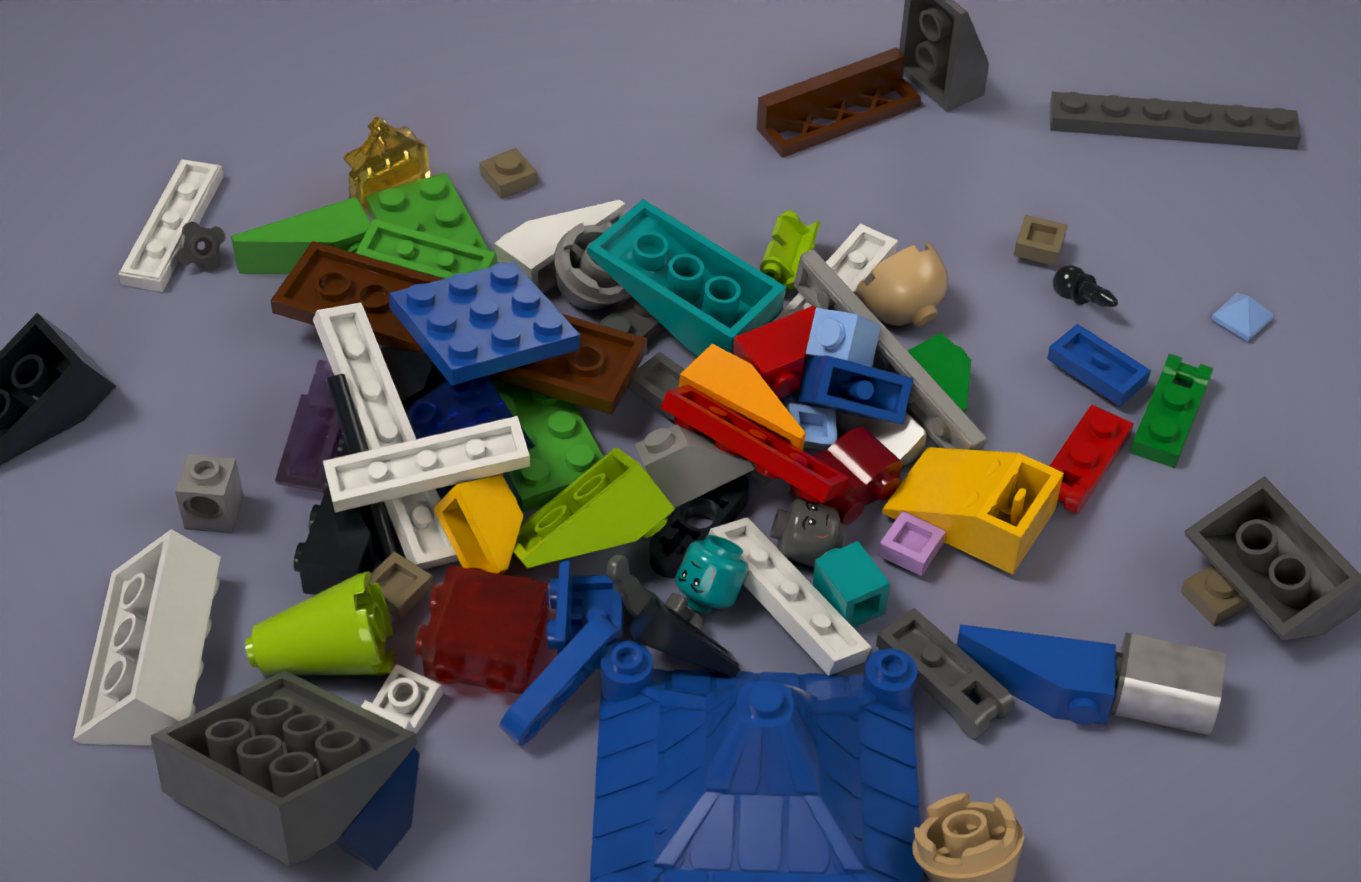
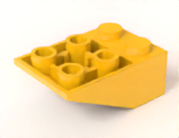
[882,447,1064,575]

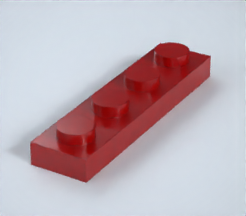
[660,385,849,503]

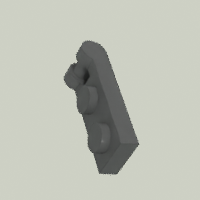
[876,608,1015,739]

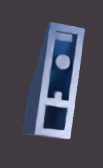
[956,624,1116,725]

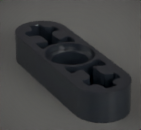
[649,474,749,578]

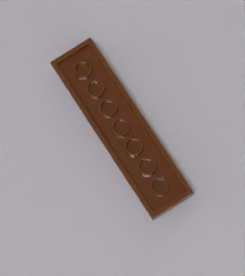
[270,241,647,415]

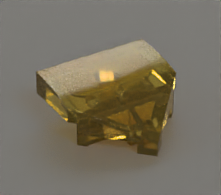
[343,117,430,210]

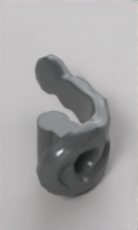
[606,555,704,630]

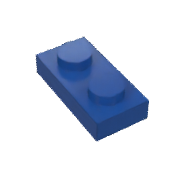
[1047,324,1151,407]

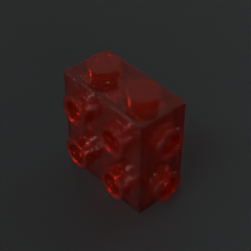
[415,565,550,695]

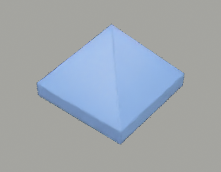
[1211,293,1274,342]

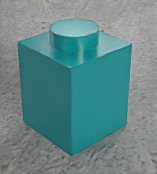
[813,541,890,628]

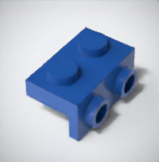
[547,559,624,669]

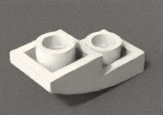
[361,664,444,734]

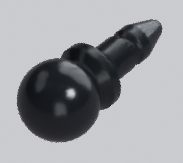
[1053,265,1118,307]

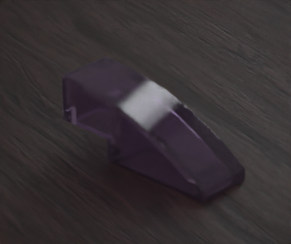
[275,360,342,493]

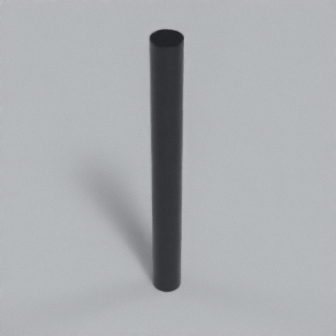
[326,374,400,563]

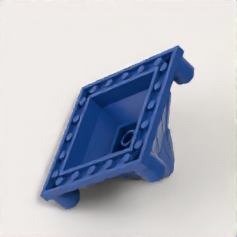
[590,641,924,882]

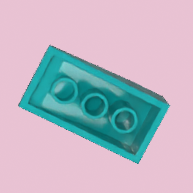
[587,199,786,356]

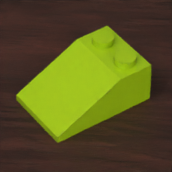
[513,447,675,568]

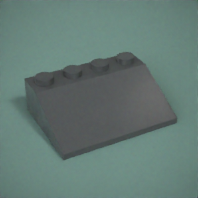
[151,671,417,866]

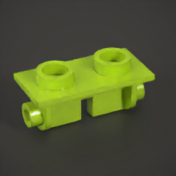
[760,210,821,291]

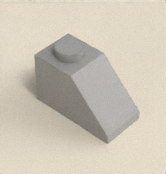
[634,424,754,508]

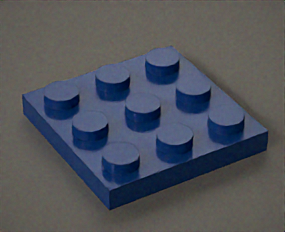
[389,261,580,385]

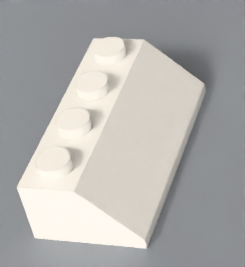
[73,529,221,746]

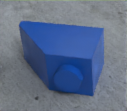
[797,355,914,424]

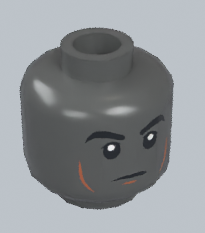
[770,498,847,568]

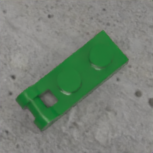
[1130,353,1214,468]

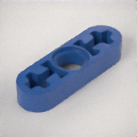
[499,614,622,746]

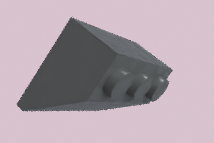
[1185,476,1361,640]

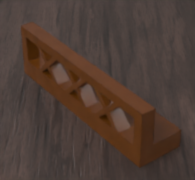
[757,47,921,158]

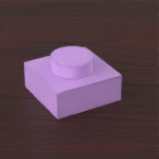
[878,511,946,576]

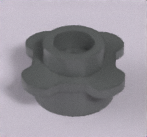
[177,221,226,269]

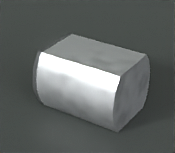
[1110,632,1226,736]

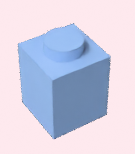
[806,308,881,367]

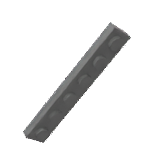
[1050,91,1301,150]

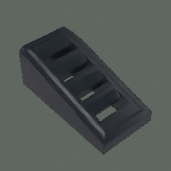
[629,597,741,678]

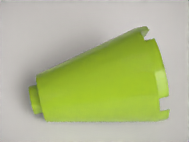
[245,571,396,675]

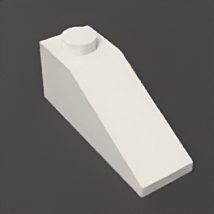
[494,200,626,294]

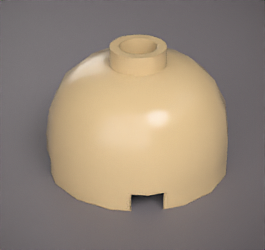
[856,242,949,327]

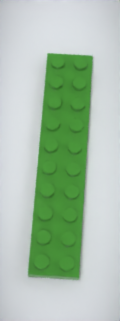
[365,173,604,512]

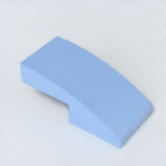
[778,390,837,450]

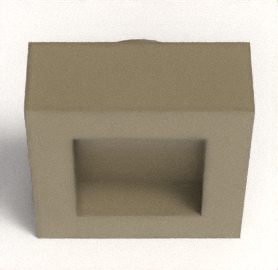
[479,148,538,199]
[1014,215,1068,266]
[369,551,434,620]
[1181,565,1250,626]

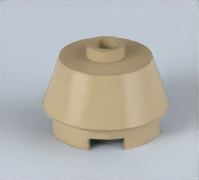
[913,793,1024,882]

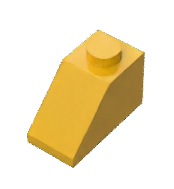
[433,474,524,594]

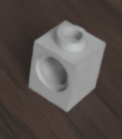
[175,454,244,533]

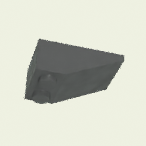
[899,0,989,112]

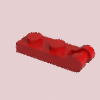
[1049,404,1134,515]

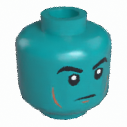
[675,535,749,614]

